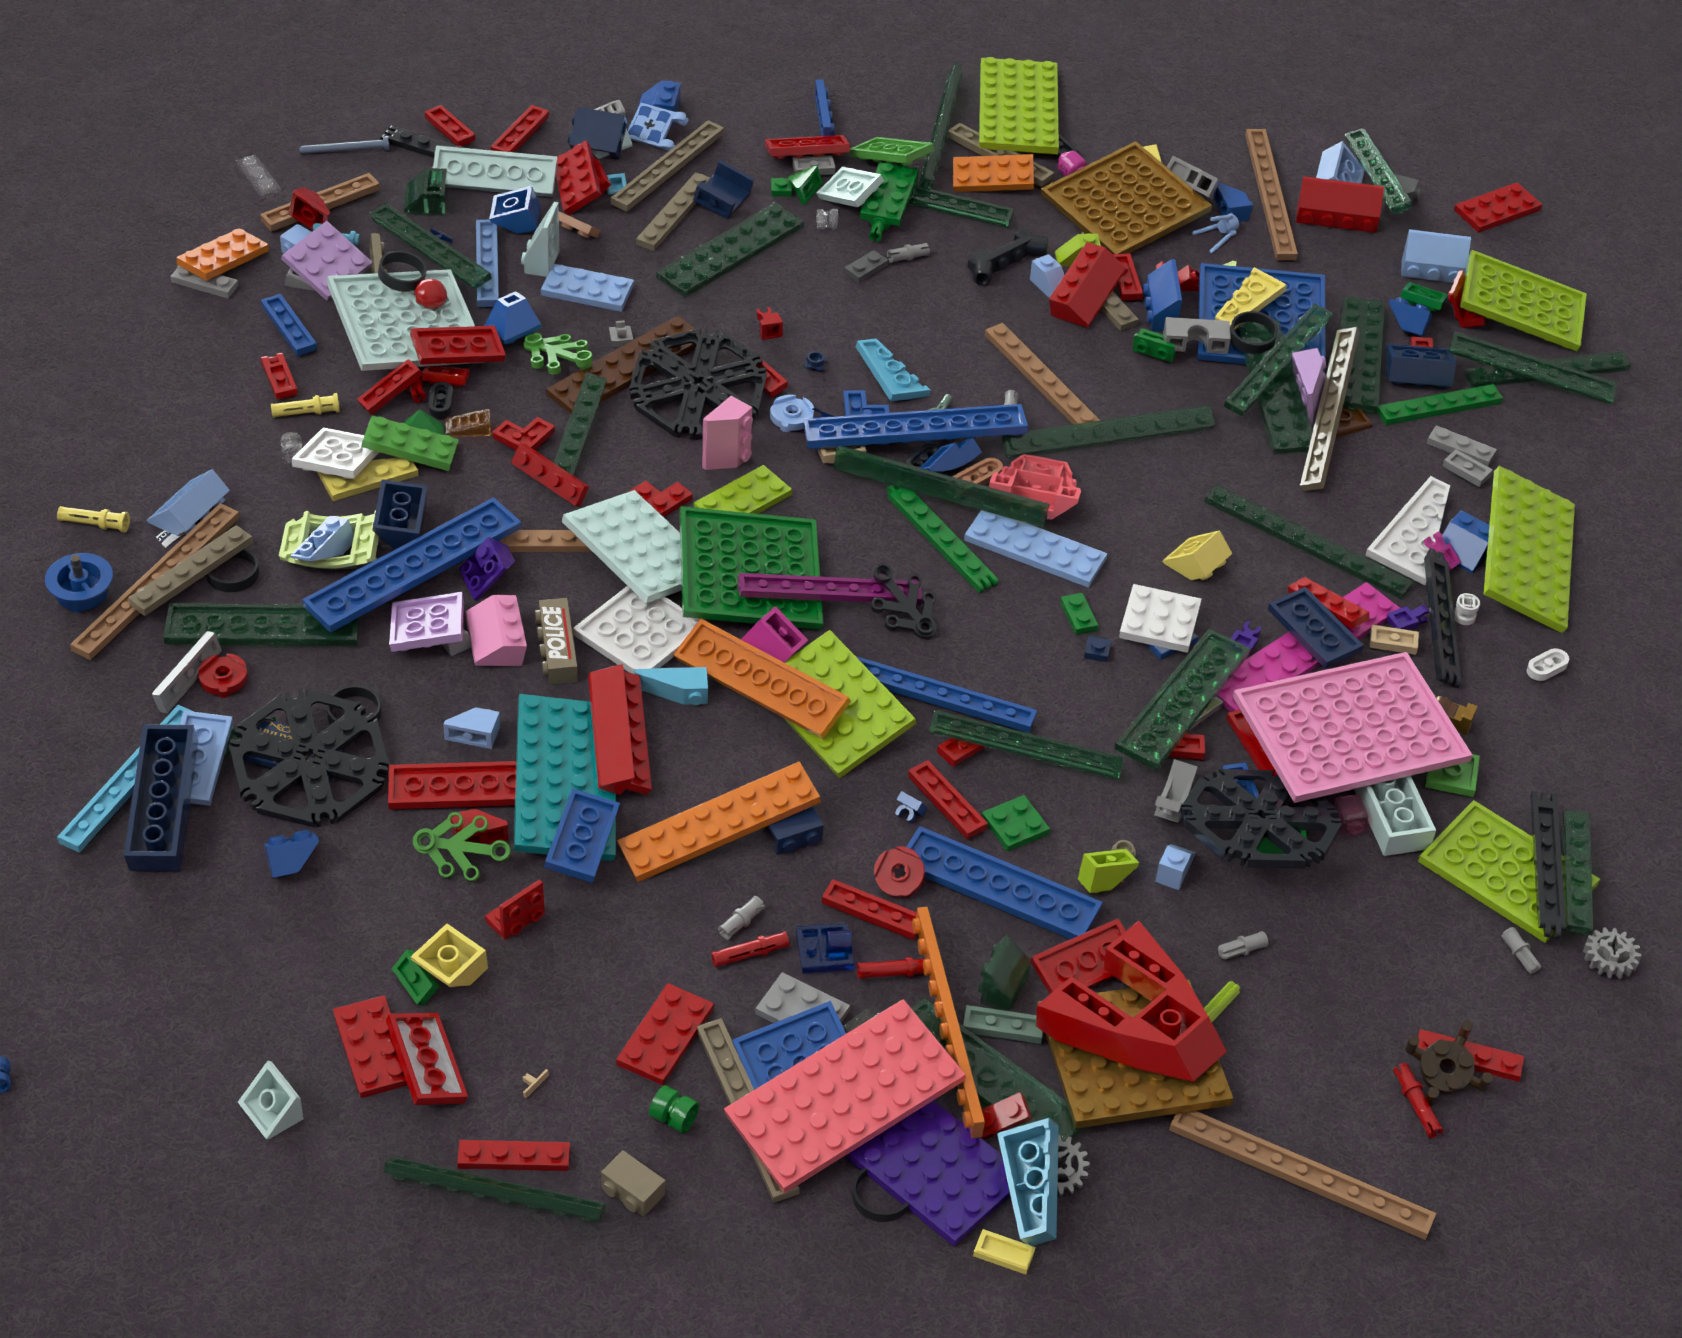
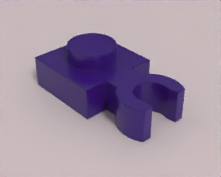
[1226,621,1261,659]

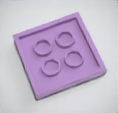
[281,221,372,301]
[389,592,464,652]

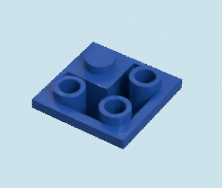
[484,291,542,345]
[1389,297,1433,337]
[263,830,319,878]

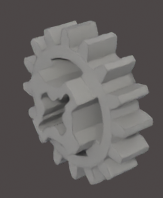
[1583,927,1641,979]
[1057,1135,1090,1197]

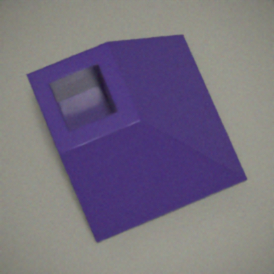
[458,537,515,601]

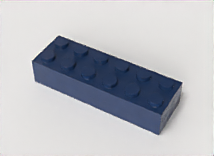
[124,724,198,871]

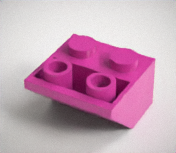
[741,606,808,663]

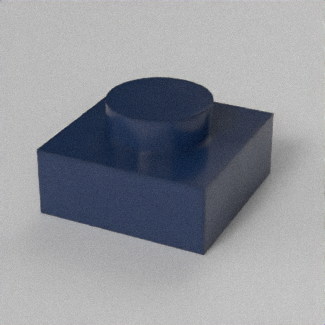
[1084,636,1111,662]

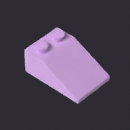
[1292,348,1326,427]

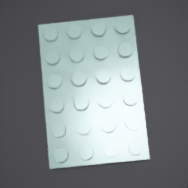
[562,490,682,603]

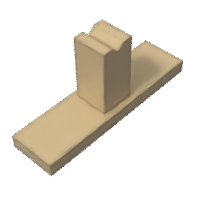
[522,1069,549,1098]

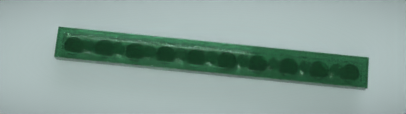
[916,61,963,194]
[1001,405,1215,458]
[833,445,1049,527]
[1204,484,1413,600]

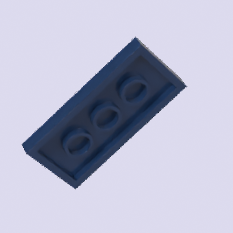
[1268,587,1364,669]

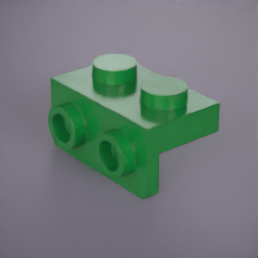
[1132,328,1178,363]

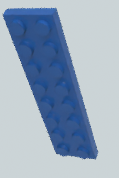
[900,826,1103,939]

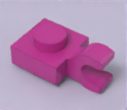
[1424,531,1461,570]

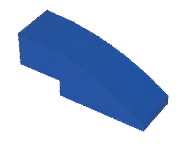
[915,438,982,475]

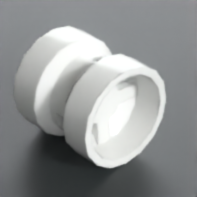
[1454,593,1480,625]

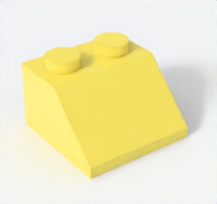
[1163,530,1232,580]
[411,924,488,987]

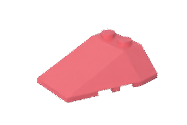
[989,454,1081,520]

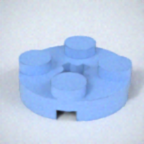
[770,395,814,432]

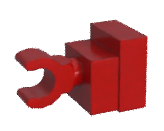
[757,307,783,340]

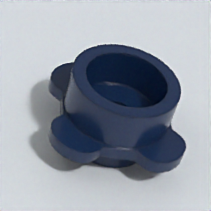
[804,351,827,371]

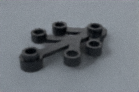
[871,563,937,639]

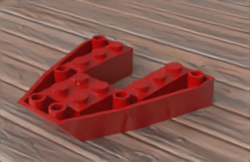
[1036,921,1227,1082]

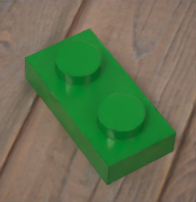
[1060,593,1098,635]
[391,950,439,1006]

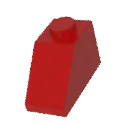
[451,809,509,845]

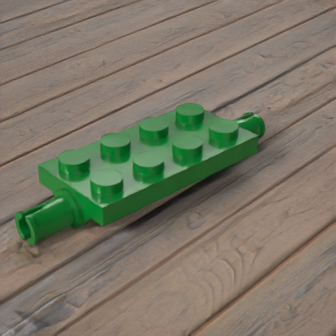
[860,162,919,242]

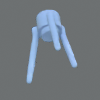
[1192,213,1239,254]

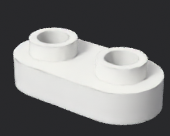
[1527,649,1569,681]

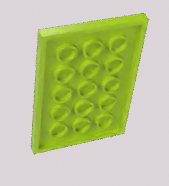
[1460,250,1587,351]
[784,630,917,778]
[1418,800,1600,943]

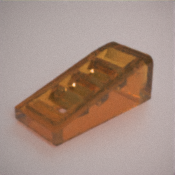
[446,409,491,437]

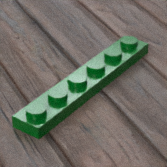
[1376,384,1503,425]

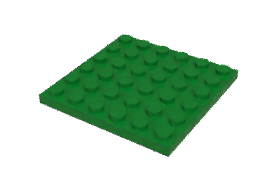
[679,506,823,630]

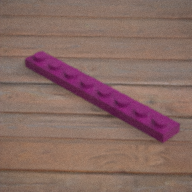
[737,573,923,605]

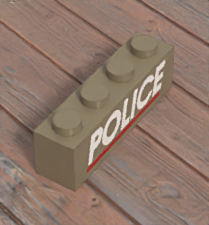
[535,598,578,685]

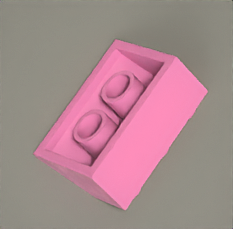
[702,396,753,470]
[465,595,527,666]

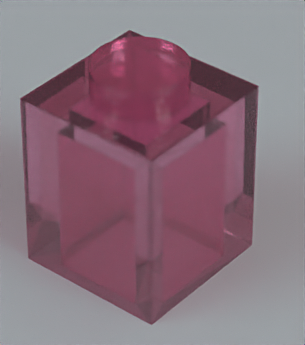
[1334,794,1369,835]

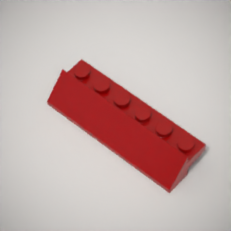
[588,664,652,795]

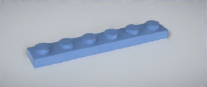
[476,220,499,307]

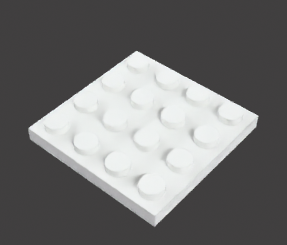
[573,586,700,674]

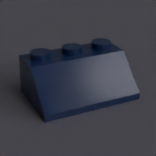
[1386,344,1457,388]
[372,479,428,550]

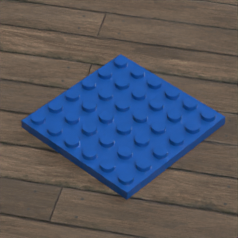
[1197,263,1325,372]

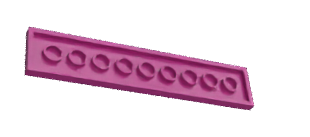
[1205,582,1400,712]

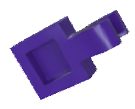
[1387,605,1429,630]

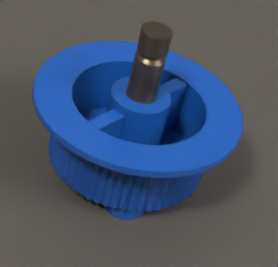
[45,553,113,613]

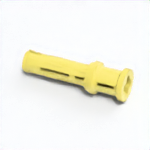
[271,393,340,418]
[57,506,130,533]

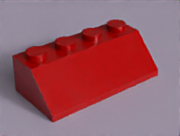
[1296,176,1384,233]
[1049,242,1126,328]

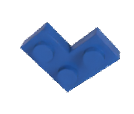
[843,390,890,416]

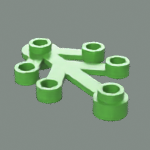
[524,333,593,375]
[413,812,511,882]

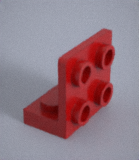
[1448,270,1487,328]
[485,880,545,940]

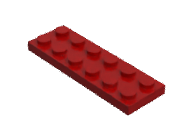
[388,761,516,809]

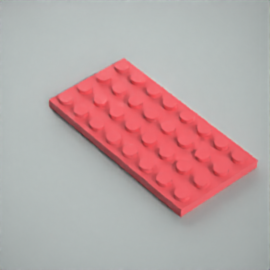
[724,999,966,1194]

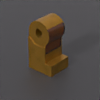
[1436,696,1478,735]

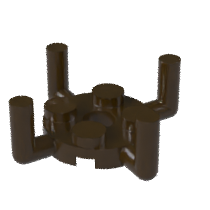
[1405,1021,1493,1106]

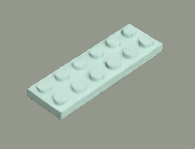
[431,146,558,197]

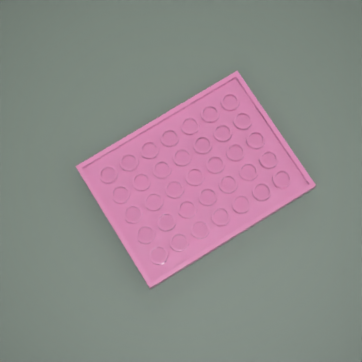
[1233,652,1472,803]

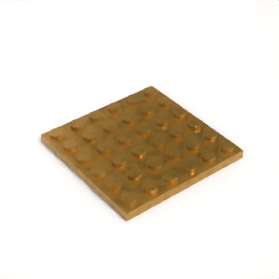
[1041,141,1212,254]
[1037,980,1233,1129]

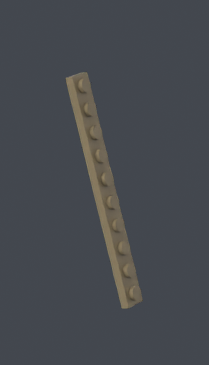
[1300,327,1360,491]

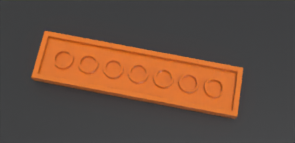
[673,618,851,739]
[617,761,821,882]

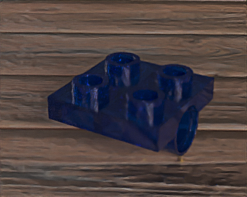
[796,922,854,974]

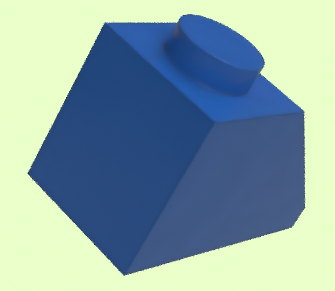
[1213,183,1253,222]

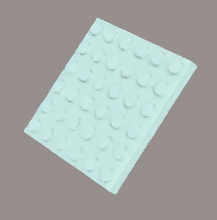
[327,269,483,371]

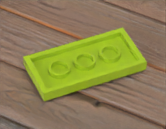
[694,465,792,514]

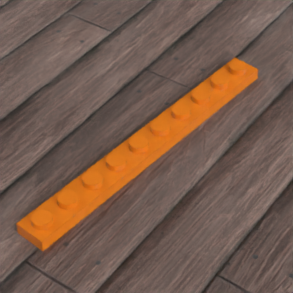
[912,907,985,1138]

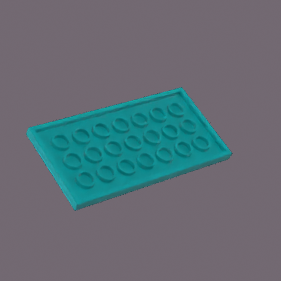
[513,694,616,861]

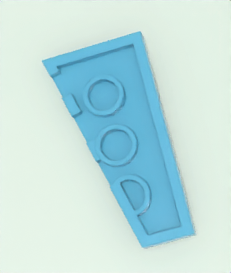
[856,339,931,401]

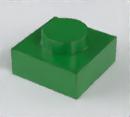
[771,178,792,197]

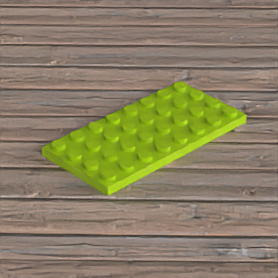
[979,57,1059,154]
[1484,466,1575,633]

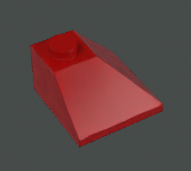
[288,187,330,231]

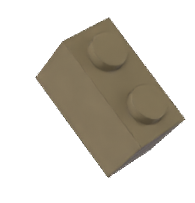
[601,1150,665,1217]

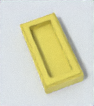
[973,1229,1036,1274]

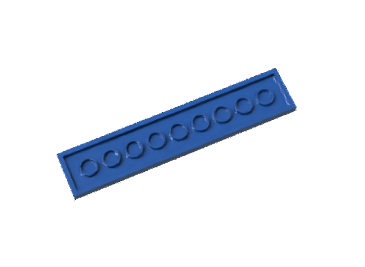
[803,404,1028,449]
[302,497,522,633]

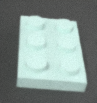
[817,167,884,207]

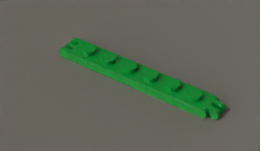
[886,482,999,593]

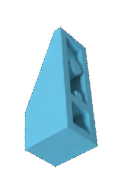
[634,667,708,705]

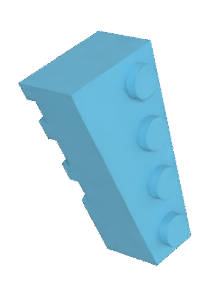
[997,1118,1059,1246]

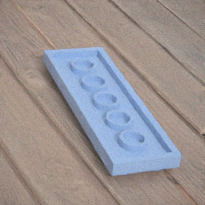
[964,507,1107,588]

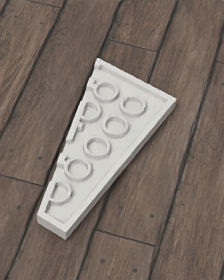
[1365,476,1450,585]

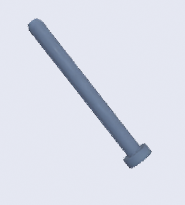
[299,136,390,154]

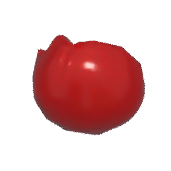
[413,278,447,309]

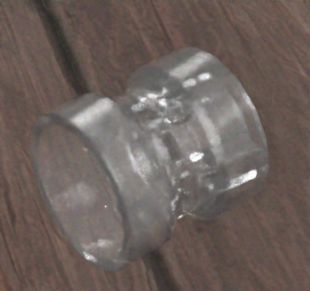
[816,209,838,230]
[280,432,303,464]

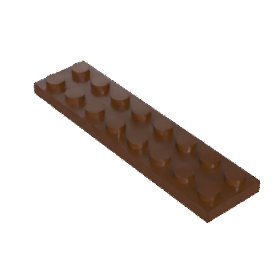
[546,315,703,417]

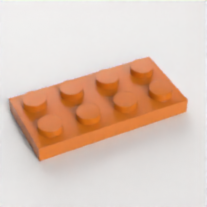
[953,154,1034,192]
[176,228,269,281]

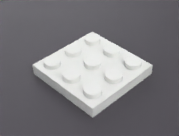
[292,428,379,479]
[1119,584,1201,653]

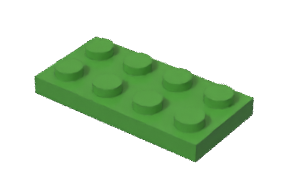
[850,137,934,165]
[361,416,459,471]

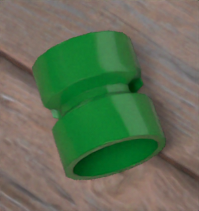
[649,1085,700,1134]

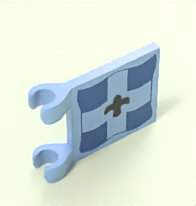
[628,103,689,152]

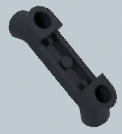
[967,229,1048,285]

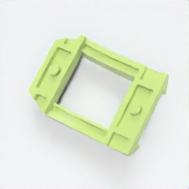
[279,510,379,569]

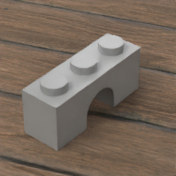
[1163,317,1231,354]

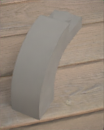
[1167,156,1220,198]
[1154,759,1200,823]

